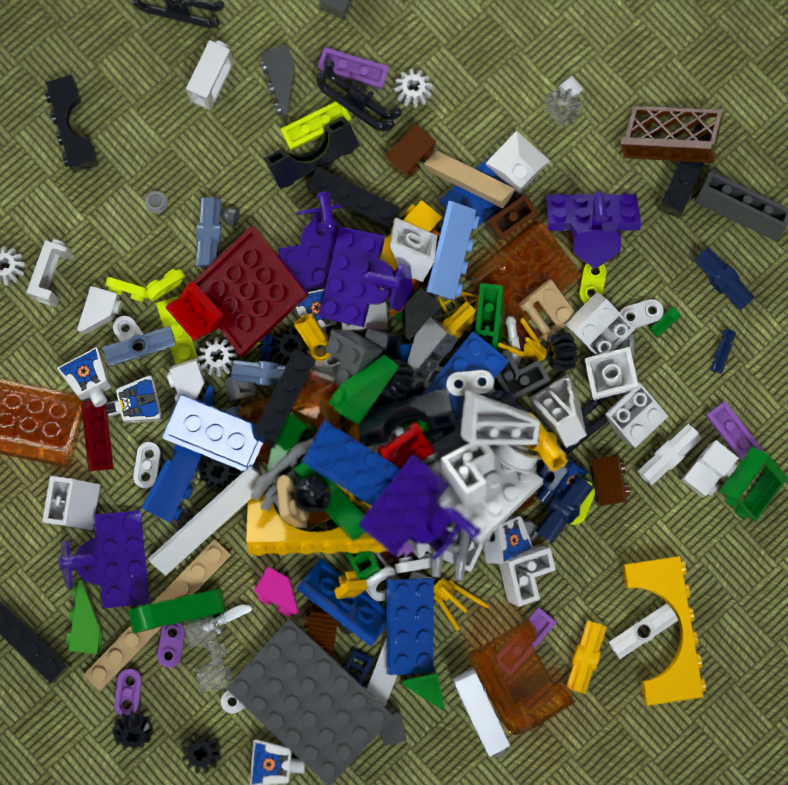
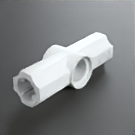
[637,424,702,486]
[608,603,678,659]

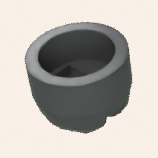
[221,207,240,227]

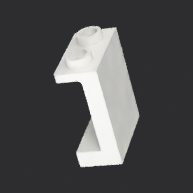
[26,239,74,307]

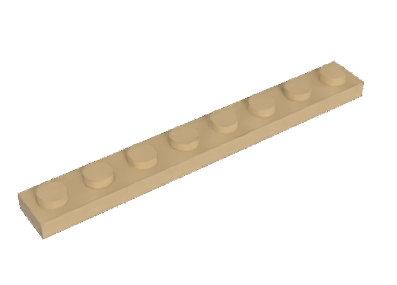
[84,539,232,691]

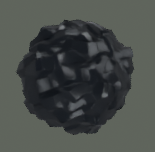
[294,476,331,513]

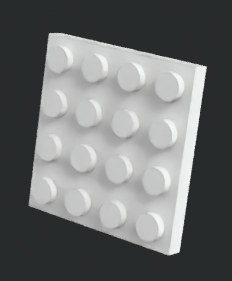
[429,445,543,545]

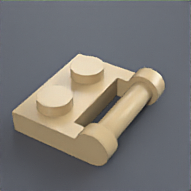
[519,279,575,341]
[277,475,309,530]

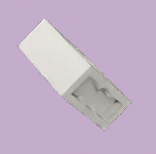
[186,40,234,110]

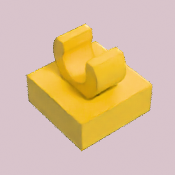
[334,571,368,599]

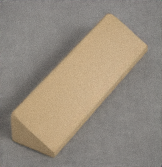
[424,151,515,209]

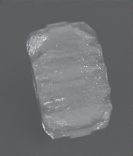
[544,87,583,127]

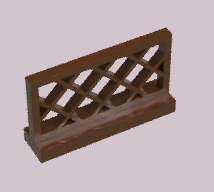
[620,106,724,163]

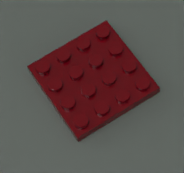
[194,225,310,356]

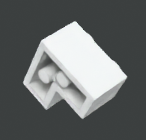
[680,440,738,498]
[441,444,494,508]
[499,544,556,607]

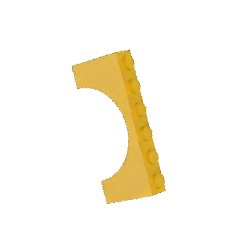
[246,493,388,556]
[622,556,706,706]

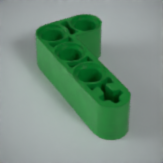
[293,462,366,542]
[128,589,226,634]

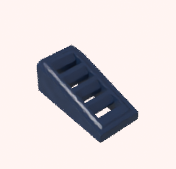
[344,649,374,685]

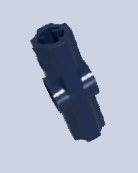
[693,247,755,311]
[535,475,594,544]

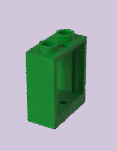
[719,446,788,522]

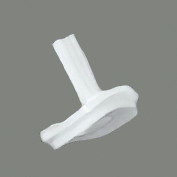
[366,552,400,602]

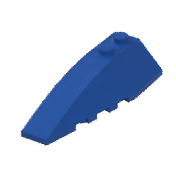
[142,385,216,523]

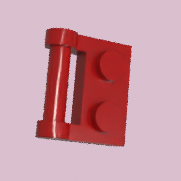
[377,421,433,469]

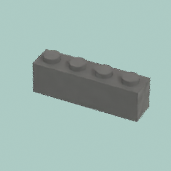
[694,171,788,241]

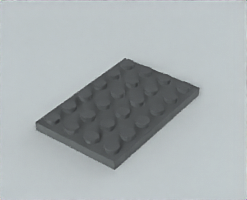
[226,618,394,785]

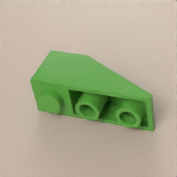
[66,580,103,654]

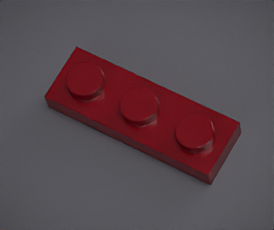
[81,401,114,472]

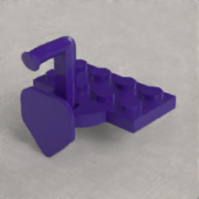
[545,191,641,268]
[278,192,342,291]
[319,227,413,327]
[358,455,481,560]
[59,511,150,609]

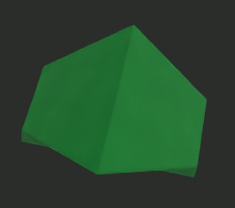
[402,673,444,710]

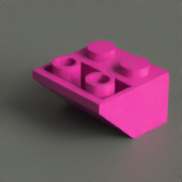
[254,567,300,617]

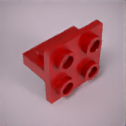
[166,281,223,340]

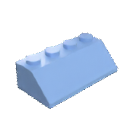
[427,201,480,301]

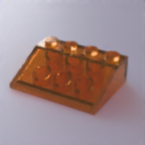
[465,220,582,330]
[0,379,87,468]

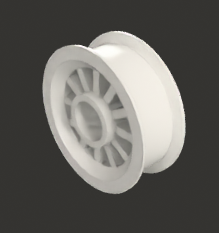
[490,445,541,474]

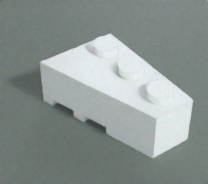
[529,374,587,448]
[461,390,540,445]

